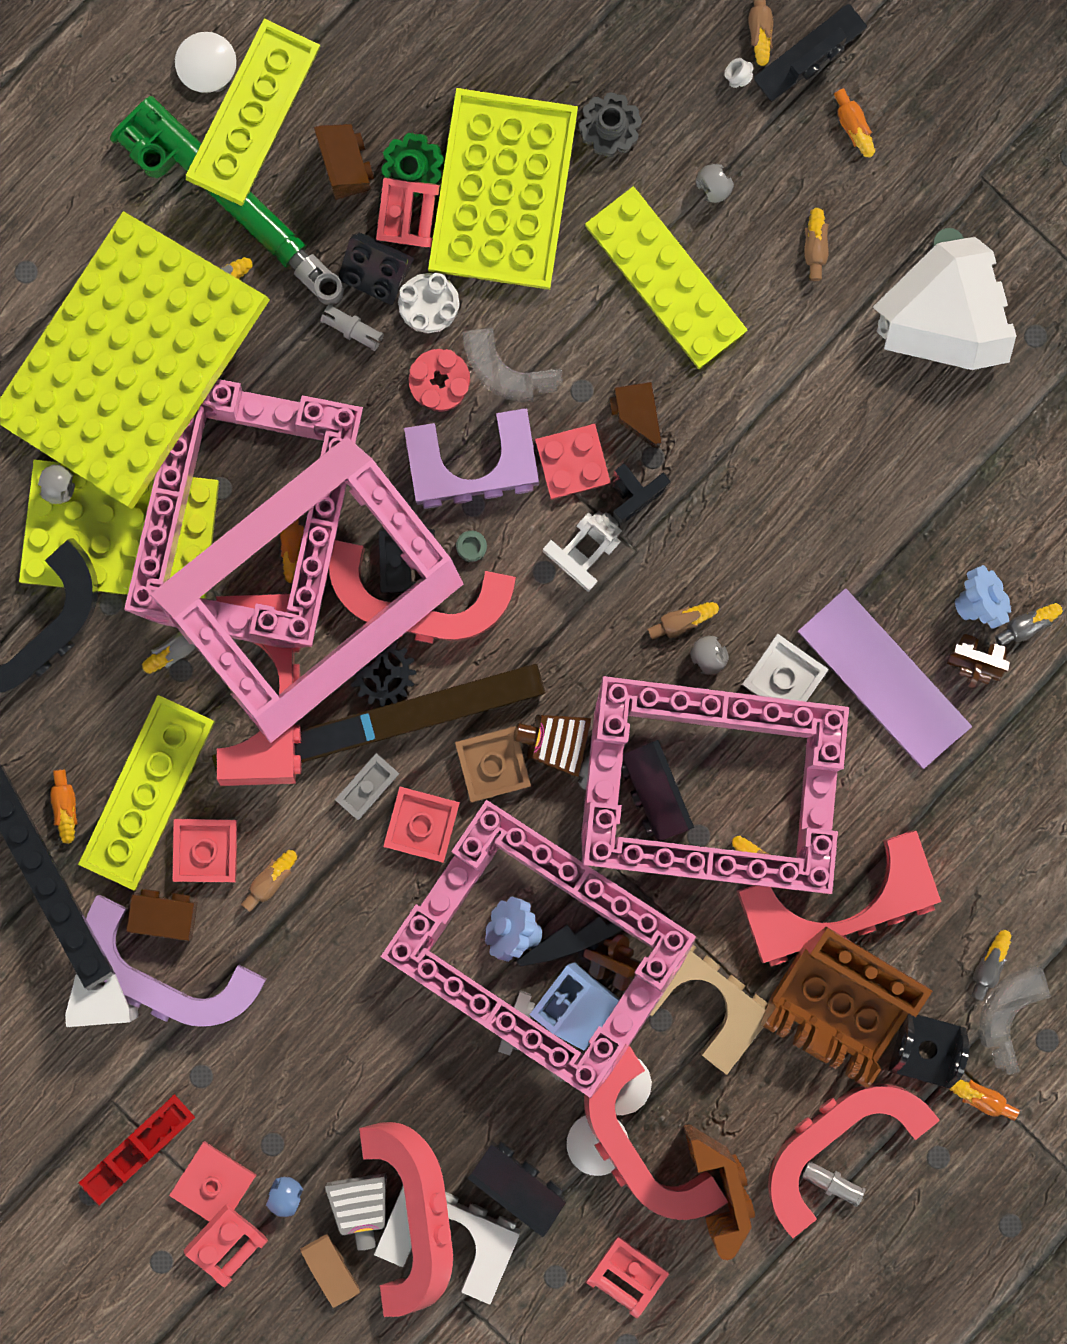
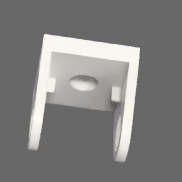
[65,967,139,1027]

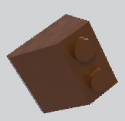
[314,124,374,200]

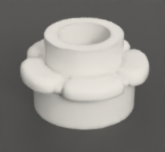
[725,58,753,88]

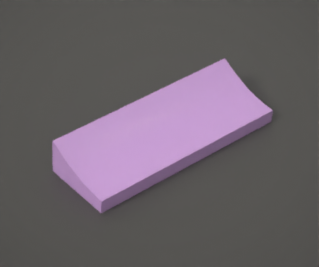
[797,588,972,769]

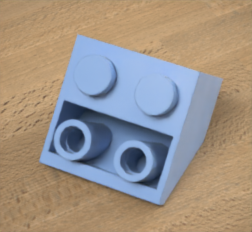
[529,962,620,1051]

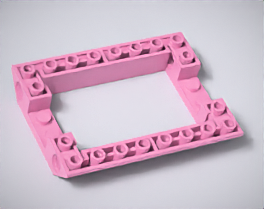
[125,379,363,648]
[150,437,463,743]
[581,676,849,894]
[381,800,696,1098]

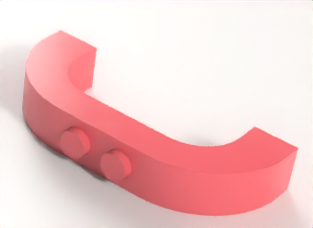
[329,540,516,644]
[584,1046,728,1220]
[768,1083,940,1239]
[359,1122,453,1317]

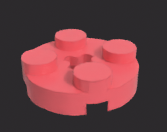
[408,349,470,412]

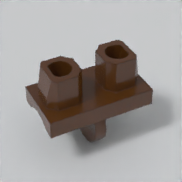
[947,634,1010,689]
[583,934,641,991]

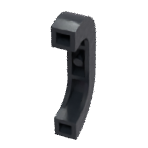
[0,538,98,693]

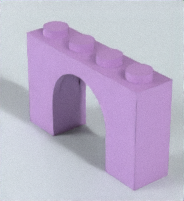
[404,408,539,509]

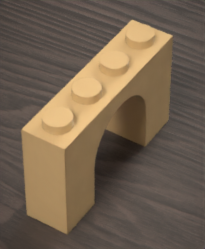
[650,945,768,1075]

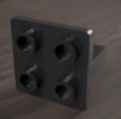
[338,232,415,305]

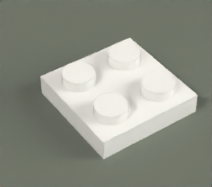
[742,634,829,702]

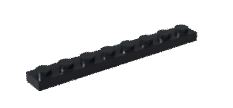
[0,764,115,990]

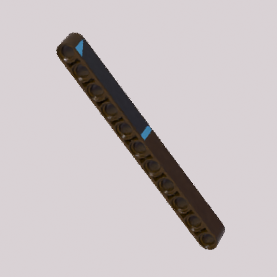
[211,664,546,786]

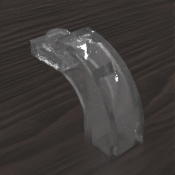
[462,328,563,402]
[980,965,1051,1075]

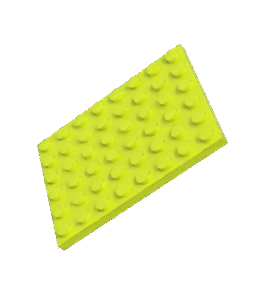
[0,211,270,510]

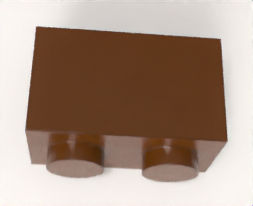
[126,889,198,941]

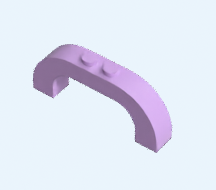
[86,895,267,1026]

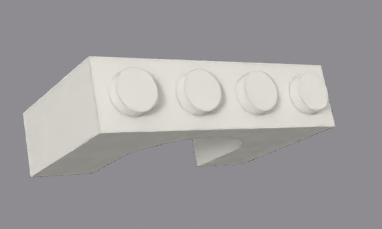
[374,1186,520,1304]

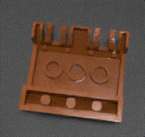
[761,927,933,1088]
[683,1124,755,1260]

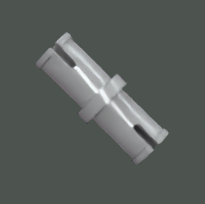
[320,304,384,351]
[800,1160,866,1207]

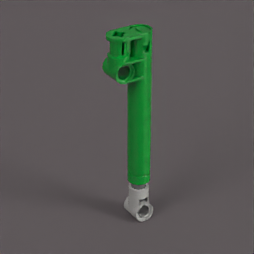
[110,96,344,305]

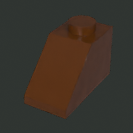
[609,382,661,448]

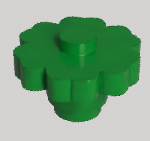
[381,133,444,197]

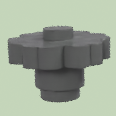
[579,92,642,157]

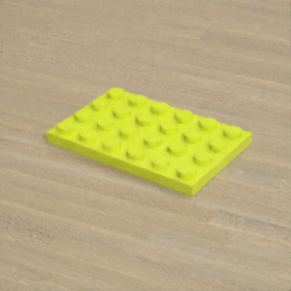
[428,88,578,290]
[19,460,219,599]

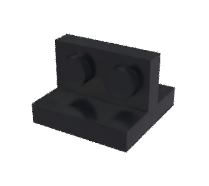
[612,463,671,527]

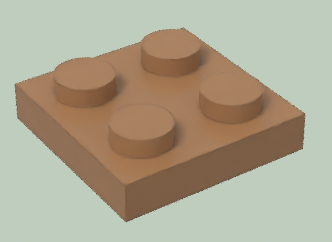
[455,726,531,802]

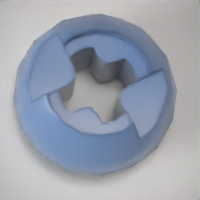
[266,1176,303,1217]

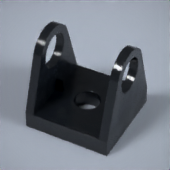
[888,1014,970,1088]

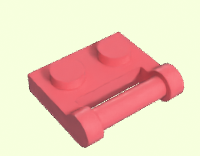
[376,177,440,247]
[183,1204,268,1288]
[585,1236,669,1319]

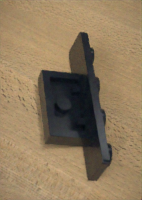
[754,4,867,102]

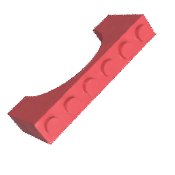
[216,594,301,786]
[737,830,941,966]

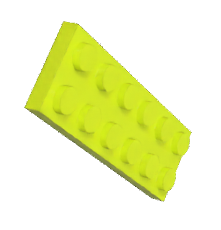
[186,18,320,206]
[585,186,748,369]
[78,695,215,891]

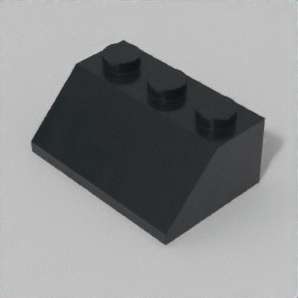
[621,740,694,841]
[468,1141,566,1237]

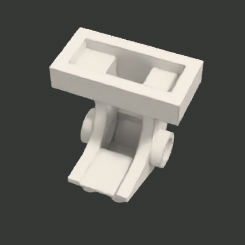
[543,511,622,592]

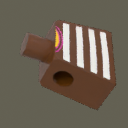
[514,715,591,776]

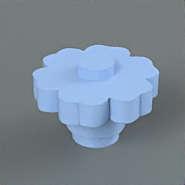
[955,565,1011,629]
[485,896,542,962]

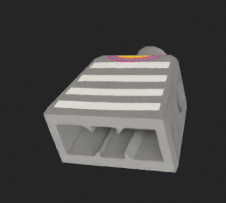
[325,1173,387,1250]

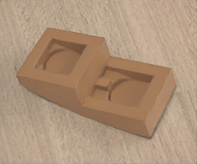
[300,1233,360,1308]

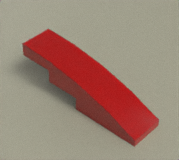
[78,1094,195,1207]

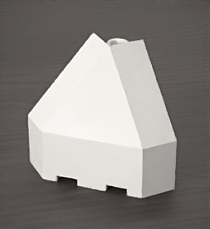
[873,237,1016,370]

